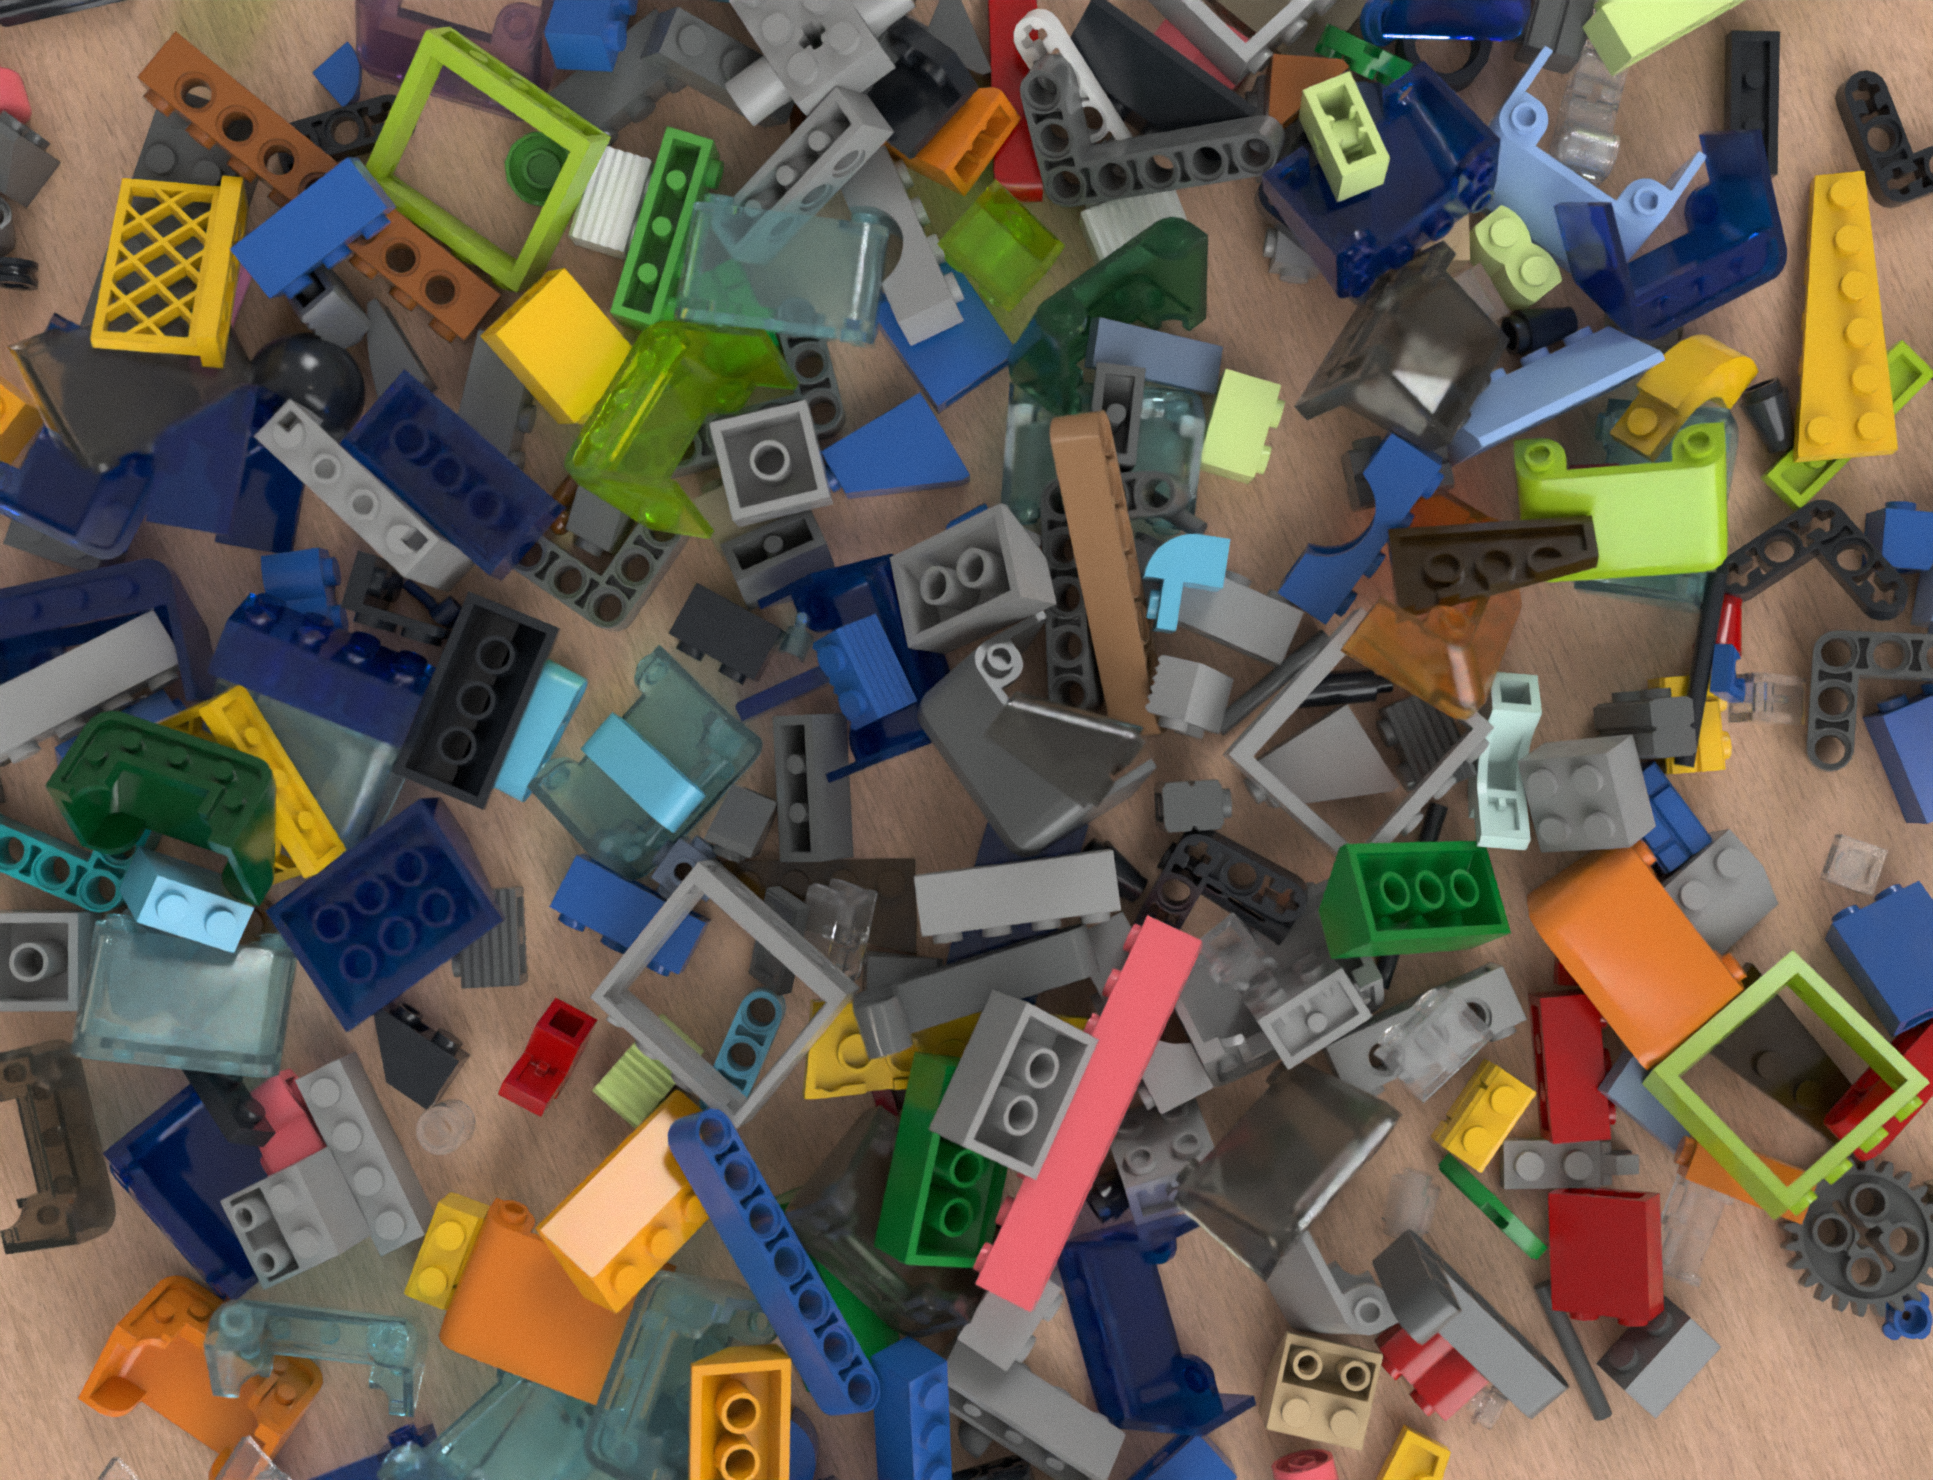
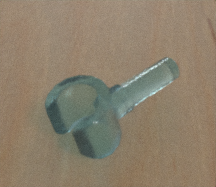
[778,613,814,662]

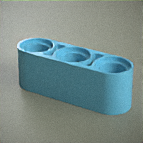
[494,659,588,802]
[581,712,706,833]
[699,986,786,1111]

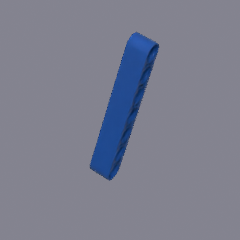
[668,1109,880,1416]

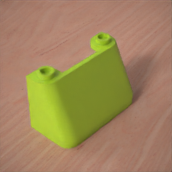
[1514,422,1728,583]

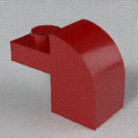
[498,997,598,1117]

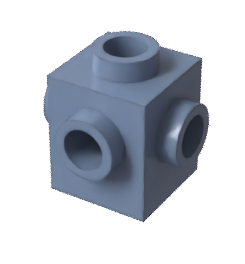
[651,835,723,902]

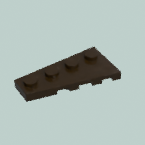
[1387,515,1599,621]
[723,858,917,955]
[1709,962,1852,1156]

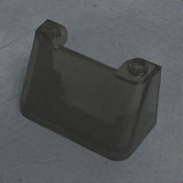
[0,1040,116,1255]
[1173,1061,1403,1282]
[784,1105,1002,1338]

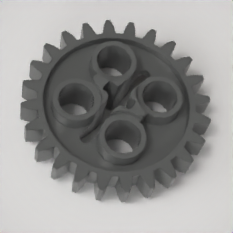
[1779,1157,1933,1317]

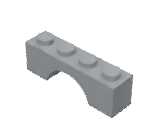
[840,145,965,346]
[1088,912,1214,1114]

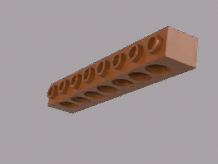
[137,31,501,345]

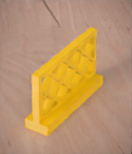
[90,175,249,368]
[155,682,347,885]

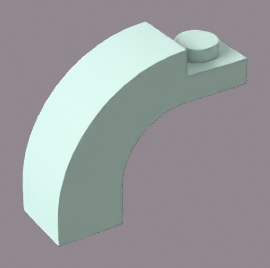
[1468,671,1542,851]

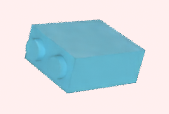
[119,846,254,953]

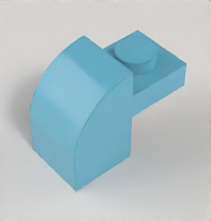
[1141,534,1231,634]

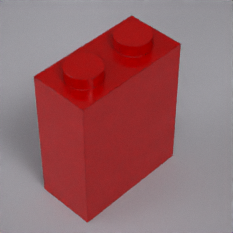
[1548,1188,1664,1327]

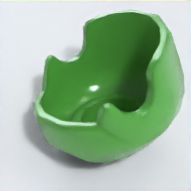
[504,132,570,206]

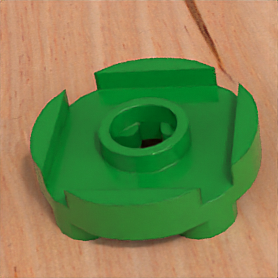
[1313,23,1413,92]

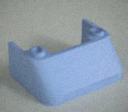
[1462,46,1707,285]

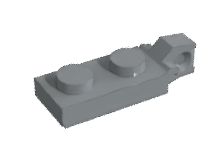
[1499,1137,1639,1189]

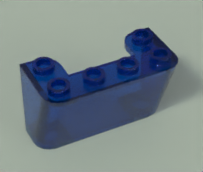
[1262,61,1501,299]

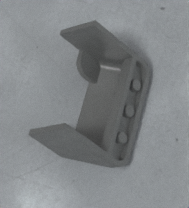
[917,610,1157,857]

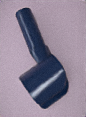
[402,579,462,629]

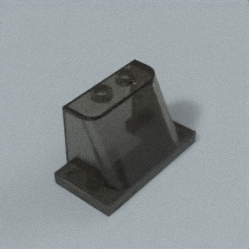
[1294,240,1510,452]

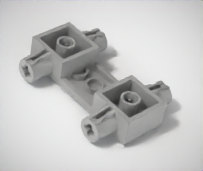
[725,0,916,126]

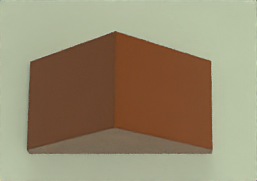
[1263,54,1349,145]

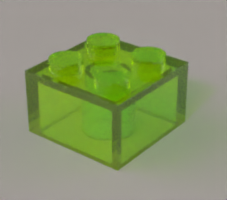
[937,179,1065,312]

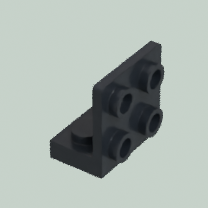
[867,15,979,159]
[341,550,452,647]

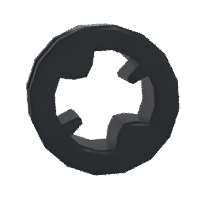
[0,257,39,291]

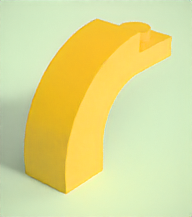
[1609,334,1759,463]

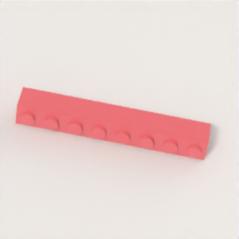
[973,915,1203,1312]

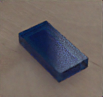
[735,666,830,723]

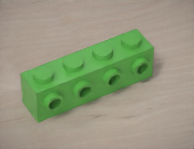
[610,126,724,338]

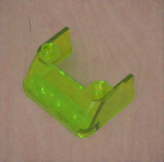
[564,320,799,539]

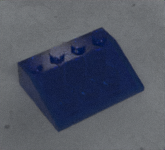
[266,797,506,1033]

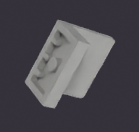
[1242,947,1373,1070]
[1110,1098,1228,1226]

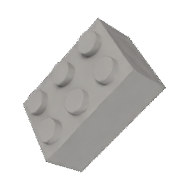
[928,990,1099,1180]

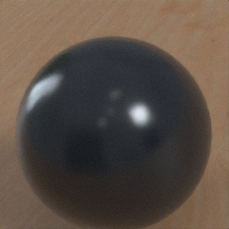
[244,332,366,442]

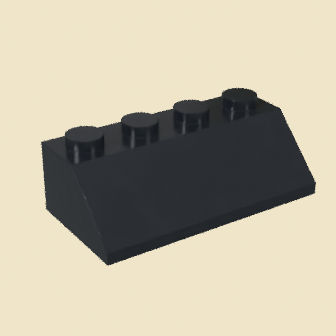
[1070,0,1257,161]
[392,591,561,810]

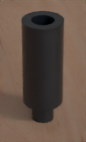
[1298,667,1393,709]

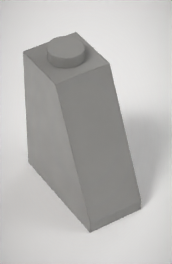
[1243,704,1400,808]

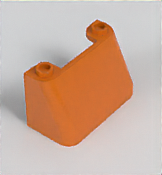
[1527,838,1747,1071]
[438,1197,677,1407]
[78,1275,323,1480]

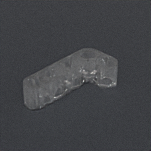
[1548,0,1629,187]

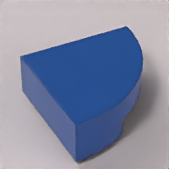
[312,41,362,107]
[1709,644,1746,703]

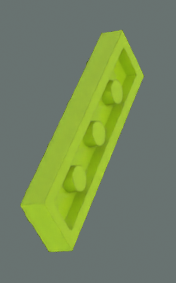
[1760,340,1933,511]

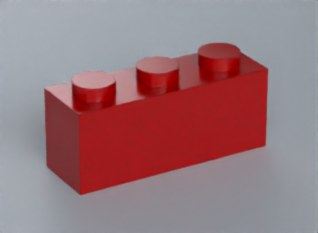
[1528,989,1616,1144]

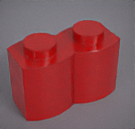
[1374,1322,1489,1422]

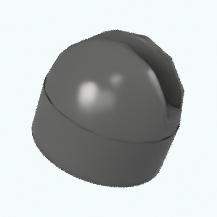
[958,1420,993,1459]

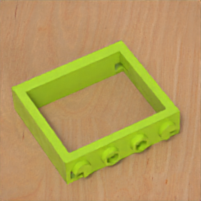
[365,26,611,293]
[1642,950,1930,1220]

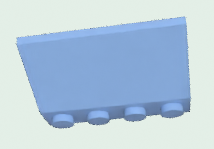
[1424,326,1665,467]

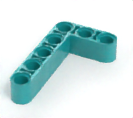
[0,813,163,913]

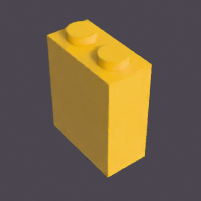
[480,268,641,425]

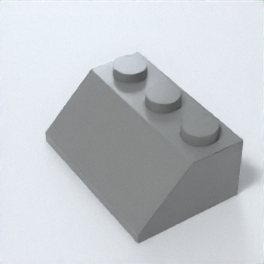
[890,503,1057,654]
[1658,829,1778,955]

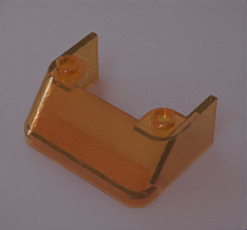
[1340,486,1522,720]

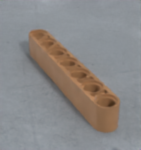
[1050,410,1167,738]

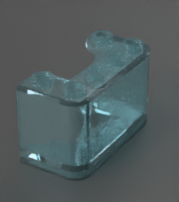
[584,1270,777,1480]

